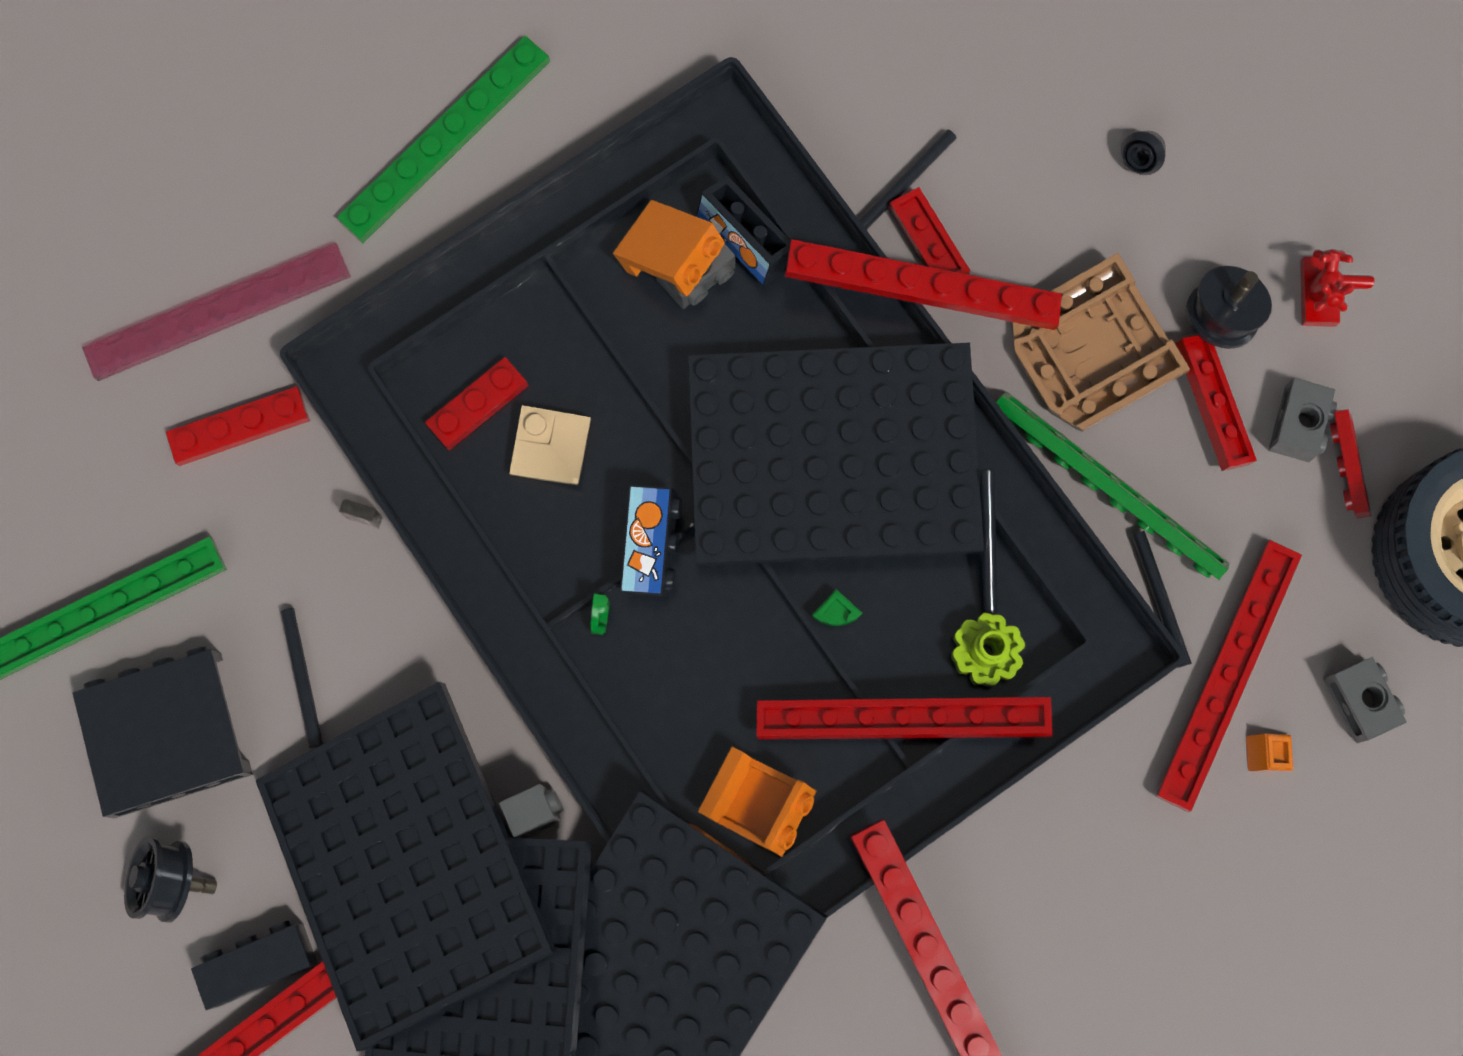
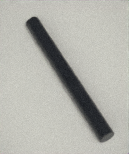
[859,129,957,230]
[980,469,998,612]
[1131,530,1192,668]
[280,608,323,748]

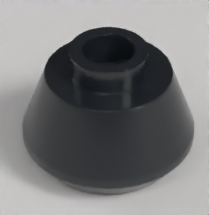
[1121,130,1166,175]

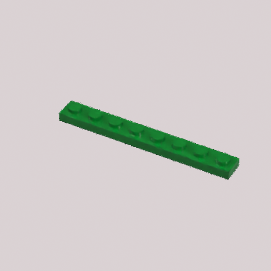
[336,35,550,244]
[996,392,1230,580]
[0,537,227,680]

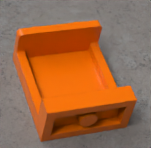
[613,200,725,296]
[698,747,816,857]

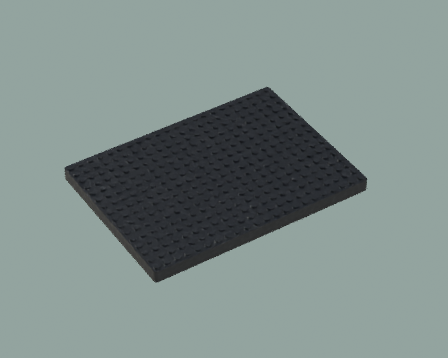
[280,57,1185,916]

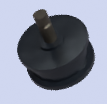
[1186,266,1272,349]
[124,837,217,923]

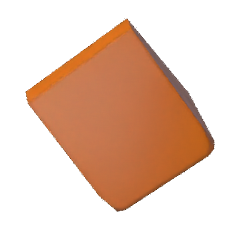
[1246,734,1293,772]

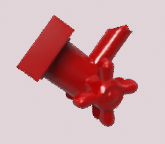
[1300,249,1375,327]

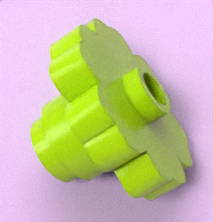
[951,613,1025,687]

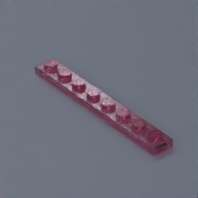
[82,243,351,381]

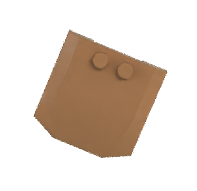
[1013,253,1190,432]

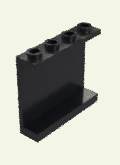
[72,647,253,818]

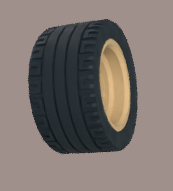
[1371,448,1463,647]

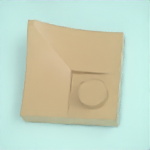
[509,405,591,485]

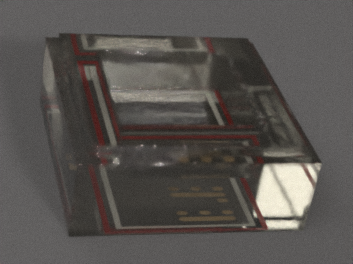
[339,499,383,529]

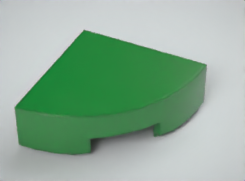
[812,589,863,626]
[591,594,610,635]

